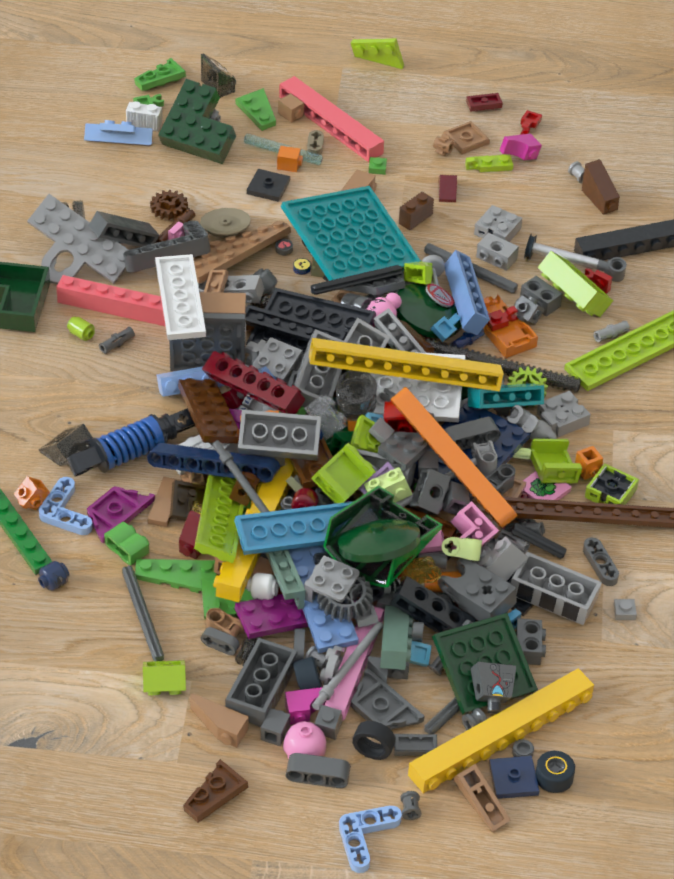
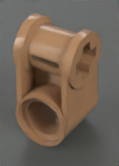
[205,608,245,638]

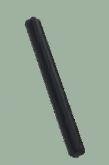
[311,265,403,295]

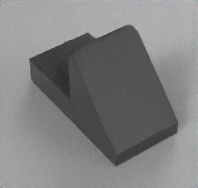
[367,656,409,683]

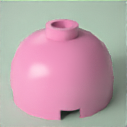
[283,721,327,759]

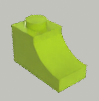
[404,261,433,284]

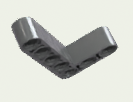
[123,221,211,272]

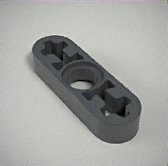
[583,537,619,586]

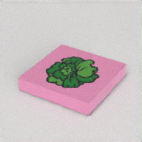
[523,471,571,500]

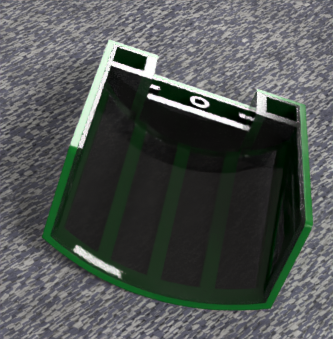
[323,485,443,587]

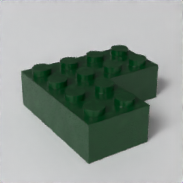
[158,79,236,164]
[0,262,50,332]

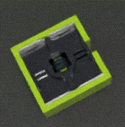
[585,463,639,505]

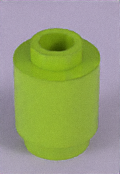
[67,316,95,341]

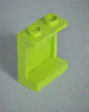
[530,439,582,483]
[311,443,375,504]

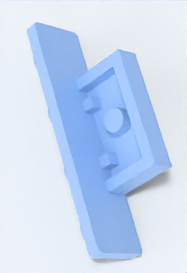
[84,120,153,145]

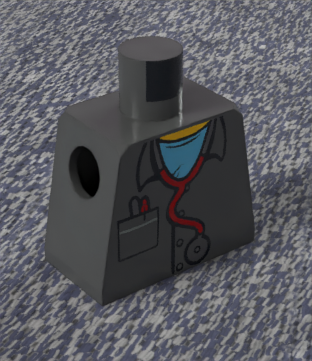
[471,662,516,714]

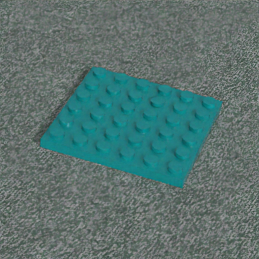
[281,186,421,281]

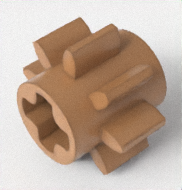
[433,134,454,156]
[180,471,205,485]

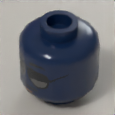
[38,561,70,591]

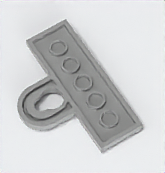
[27,194,128,284]

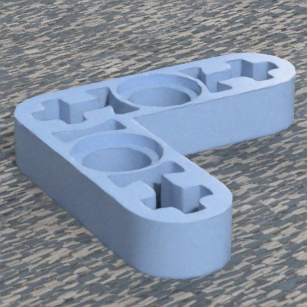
[39,477,93,535]
[339,806,402,873]

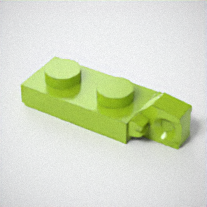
[465,154,514,172]

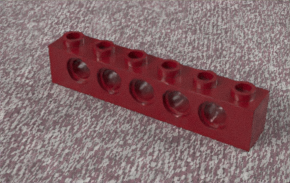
[202,351,306,414]

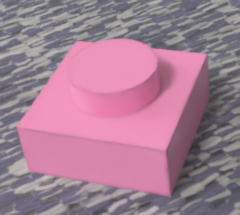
[168,222,185,240]

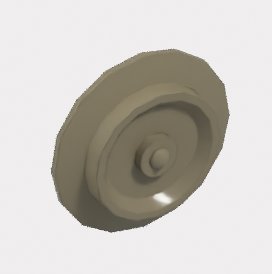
[200,208,251,238]

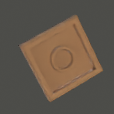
[443,121,490,154]

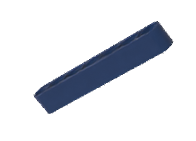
[147,443,280,482]

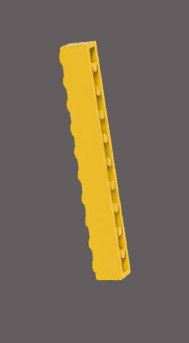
[309,338,504,391]
[213,458,297,602]
[408,668,594,794]

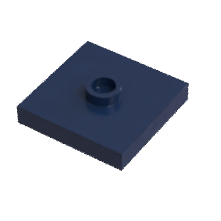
[489,756,539,799]

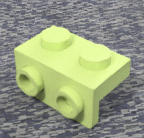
[364,467,413,503]

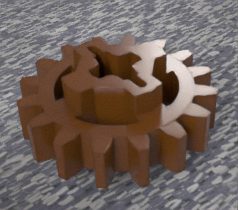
[150,190,188,221]

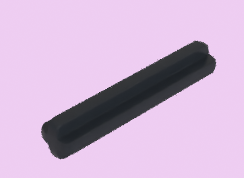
[511,523,567,559]

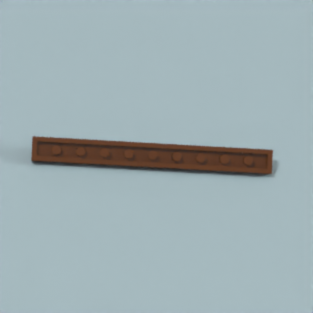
[503,497,674,528]

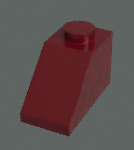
[179,510,201,559]

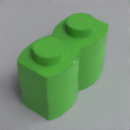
[104,522,149,565]

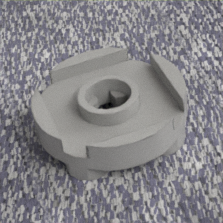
[320,645,345,685]

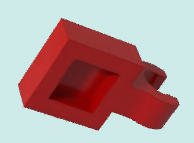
[520,110,542,135]
[584,268,612,294]
[487,306,518,331]

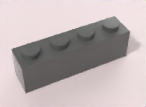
[88,211,159,247]

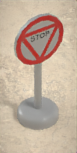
[422,255,454,307]

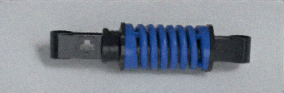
[66,408,196,477]

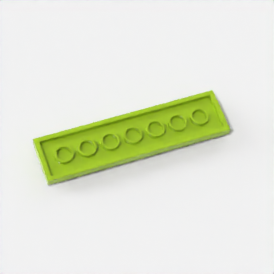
[564,310,674,391]
[194,475,244,563]

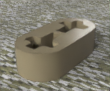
[307,130,324,157]

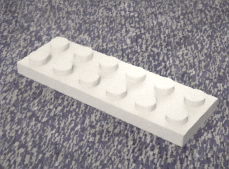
[155,254,206,340]

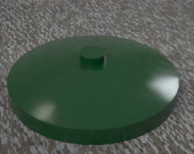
[396,284,462,338]
[338,519,421,563]

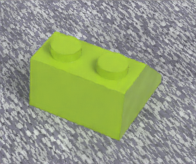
[143,660,186,695]

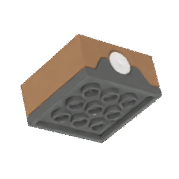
[169,292,246,371]

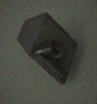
[201,54,236,98]
[39,424,93,466]

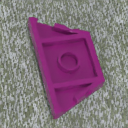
[87,486,155,543]

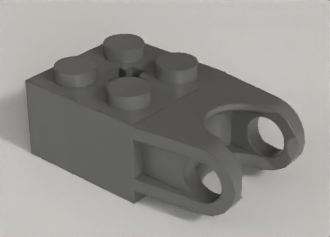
[438,558,516,621]

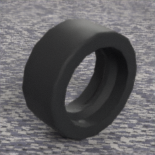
[352,721,396,760]

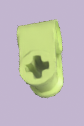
[441,537,482,561]

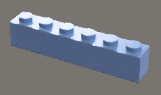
[445,250,490,335]

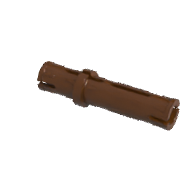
[155,208,196,243]

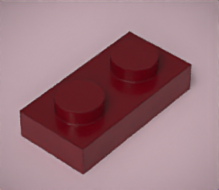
[466,93,503,112]

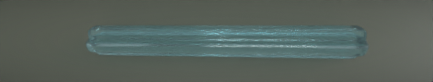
[244,133,323,165]

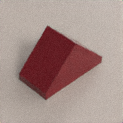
[438,175,457,202]

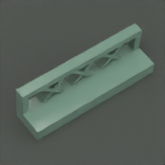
[265,550,305,609]

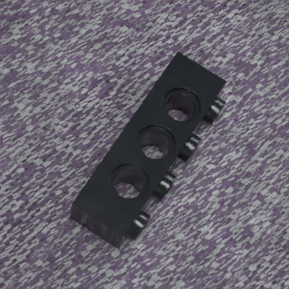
[390,576,476,633]

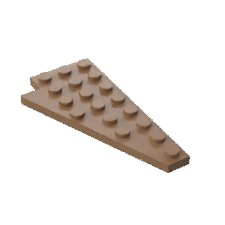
[193,221,291,284]

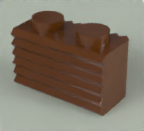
[399,192,434,230]

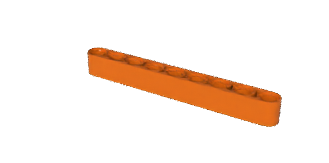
[390,387,518,529]

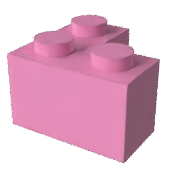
[451,501,499,558]

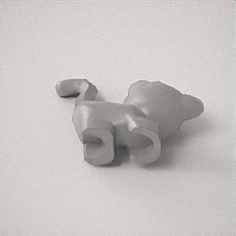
[507,405,557,440]

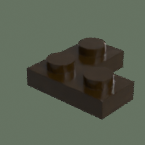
[170,480,206,521]

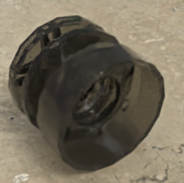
[336,370,377,421]

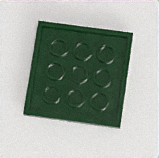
[432,613,538,715]

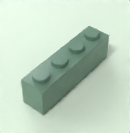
[380,606,413,670]

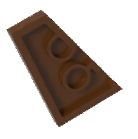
[183,759,249,823]

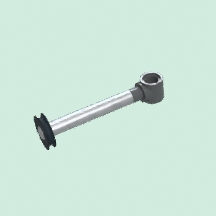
[524,233,627,282]

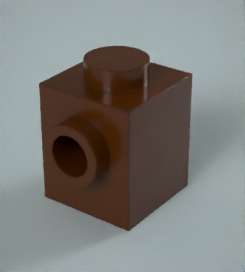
[229,471,260,507]

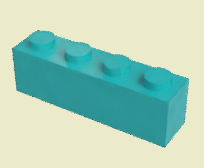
[468,384,544,409]

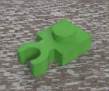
[133,94,164,107]

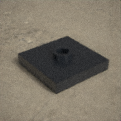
[247,169,290,202]

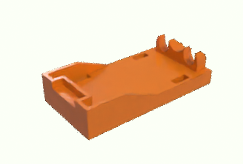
[482,294,538,359]

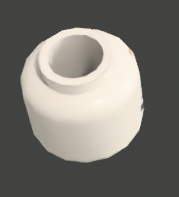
[247,573,279,600]

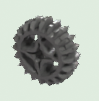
[317,576,373,622]

